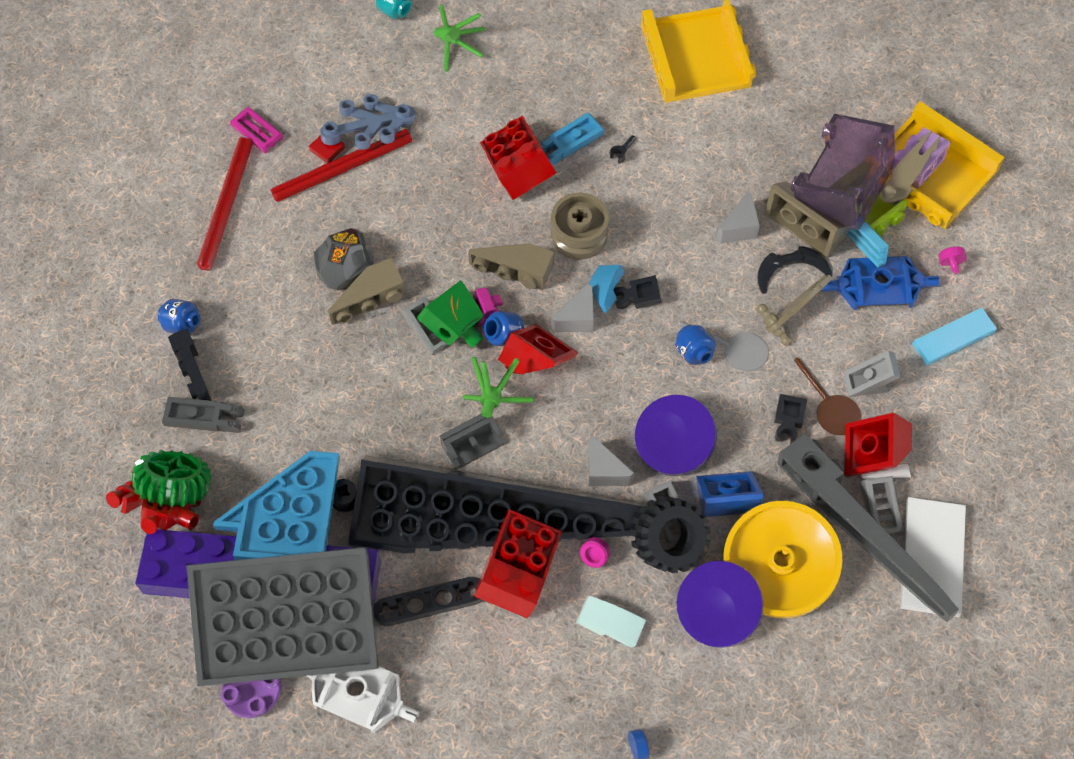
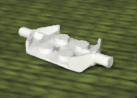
[306,667,420,733]

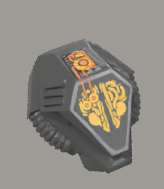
[313,228,374,290]

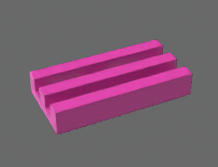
[230,107,283,154]

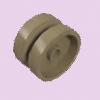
[551,192,609,260]

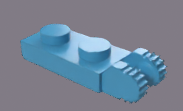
[540,113,604,165]

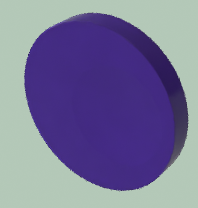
[635,395,717,476]
[677,561,764,648]

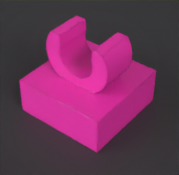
[473,288,503,326]

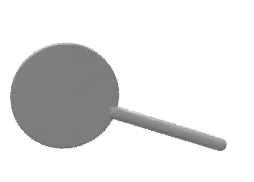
[680,322,768,371]

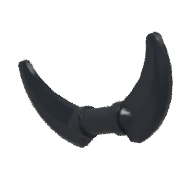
[757,246,832,294]

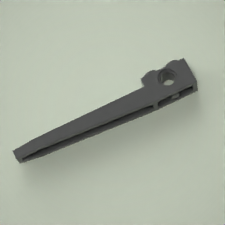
[777,434,959,622]

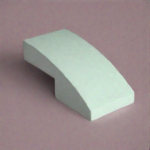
[576,596,646,648]

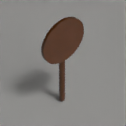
[794,358,861,435]

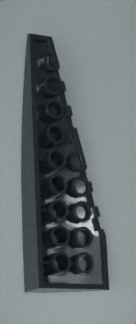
[348,456,646,553]

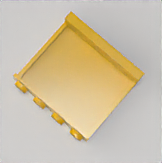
[641,0,756,103]
[864,101,1005,229]

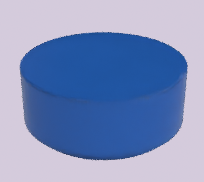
[628,729,649,759]

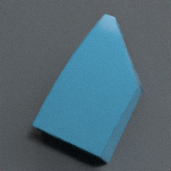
[589,265,624,313]

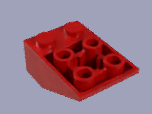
[480,115,557,200]
[474,509,562,619]

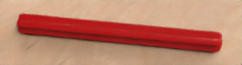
[271,129,412,202]
[197,137,253,271]

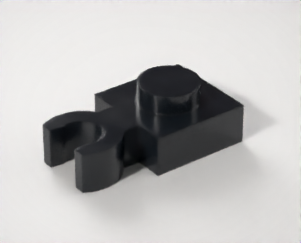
[613,275,662,309]
[774,394,807,444]

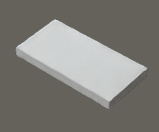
[900,497,966,617]

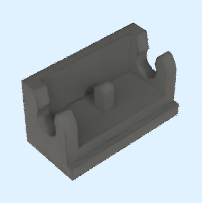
[440,414,505,470]

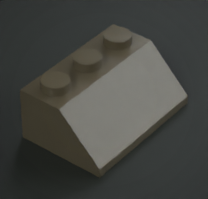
[765,181,850,258]

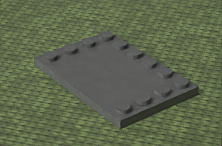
[186,547,379,686]

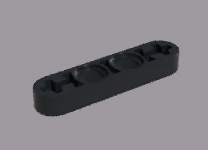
[373,576,482,626]

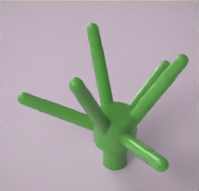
[434,4,485,72]
[463,357,534,418]

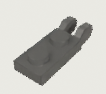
[162,397,245,433]

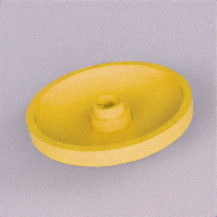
[724,501,842,618]

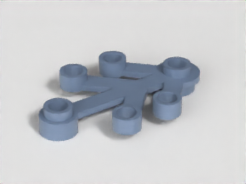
[320,94,416,150]

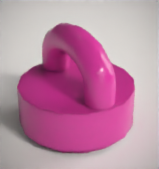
[938,246,967,274]
[580,537,611,568]

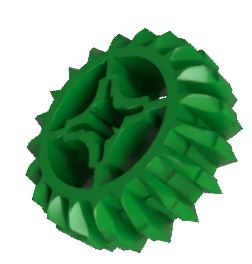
[131,449,211,507]

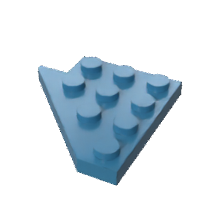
[213,451,340,560]

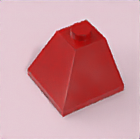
[498,323,578,375]
[844,412,912,477]

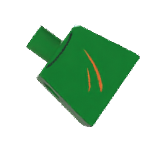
[417,280,484,349]

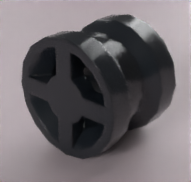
[333,478,357,513]

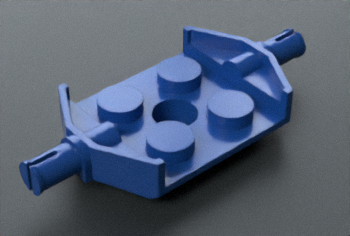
[821,256,940,310]

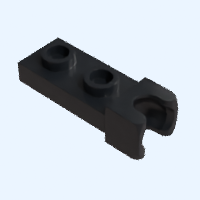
[168,329,212,401]

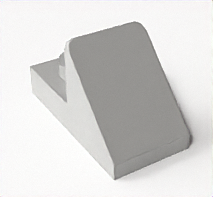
[843,350,901,397]

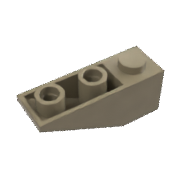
[468,243,554,290]
[328,257,406,325]

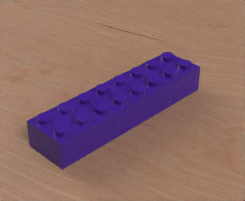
[135,529,381,607]

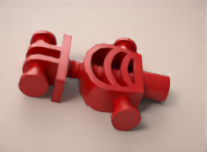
[106,480,201,534]

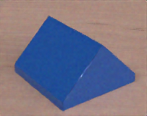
[696,471,763,517]

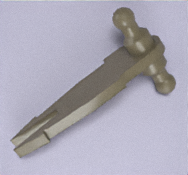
[880,131,940,203]
[757,275,832,346]

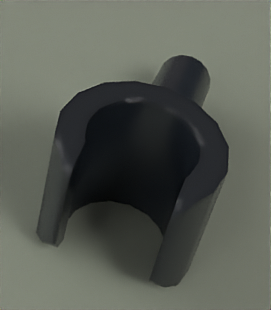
[610,135,636,164]

